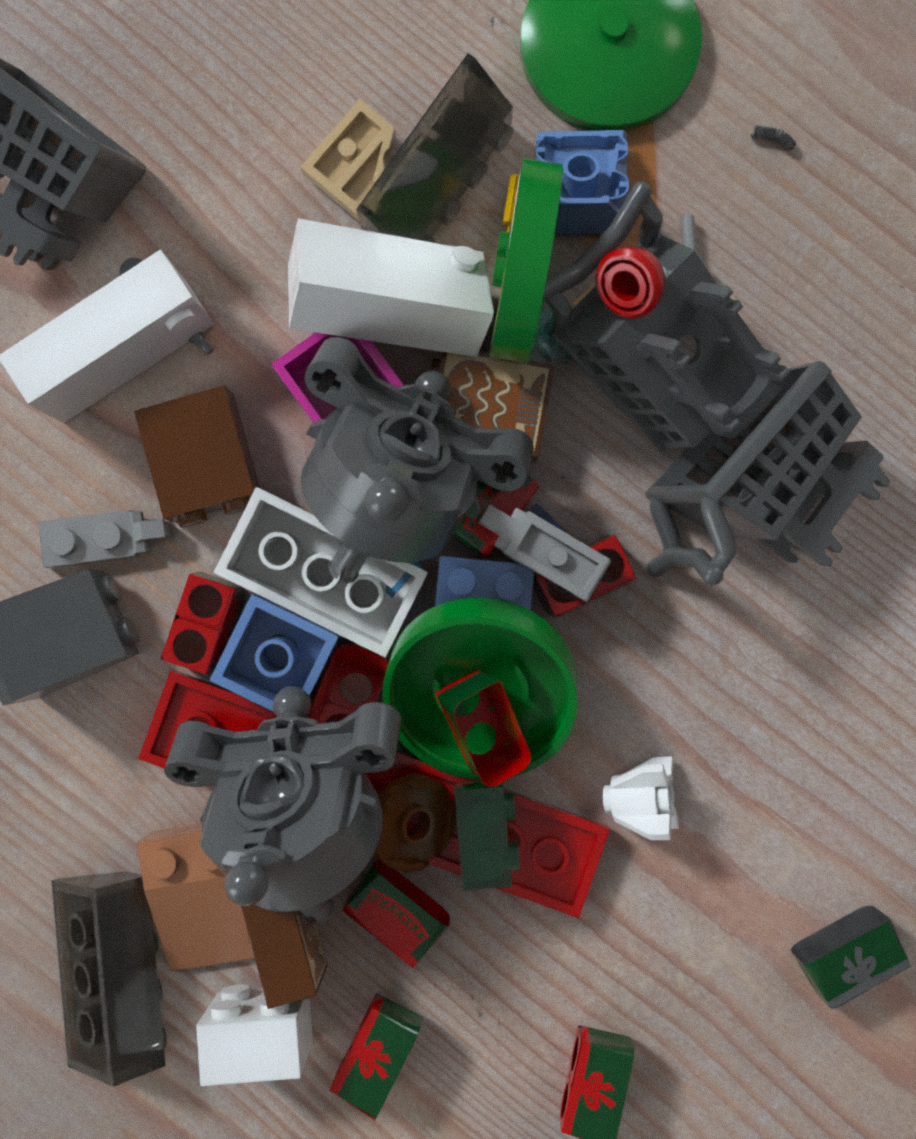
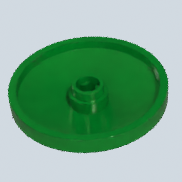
[520,0,702,132]

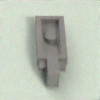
[479,505,612,603]
[38,510,172,568]

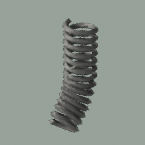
[751,125,796,151]

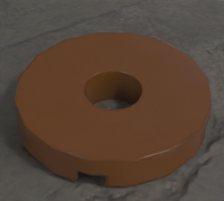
[374,773,457,873]

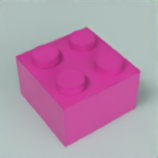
[271,332,404,422]

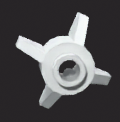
[603,756,679,841]

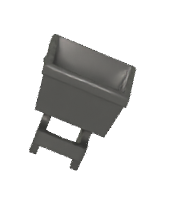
[0,58,146,270]
[542,181,790,451]
[645,361,890,586]

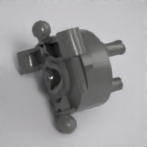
[301,337,534,583]
[164,686,402,924]

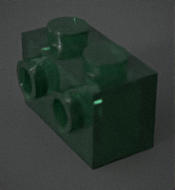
[454,781,520,890]

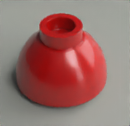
[595,246,665,319]

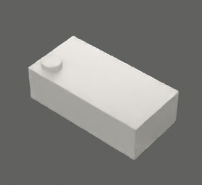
[288,218,494,357]
[0,249,215,424]
[213,487,428,658]

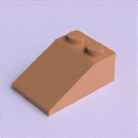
[137,823,254,972]

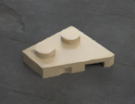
[300,98,395,229]

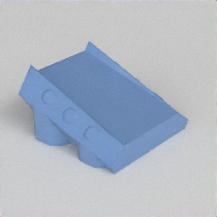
[536,130,629,235]

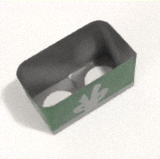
[791,905,912,1010]

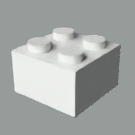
[196,984,313,1086]

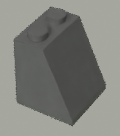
[0,569,139,706]

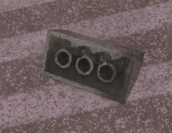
[356,53,514,243]
[51,871,167,1087]

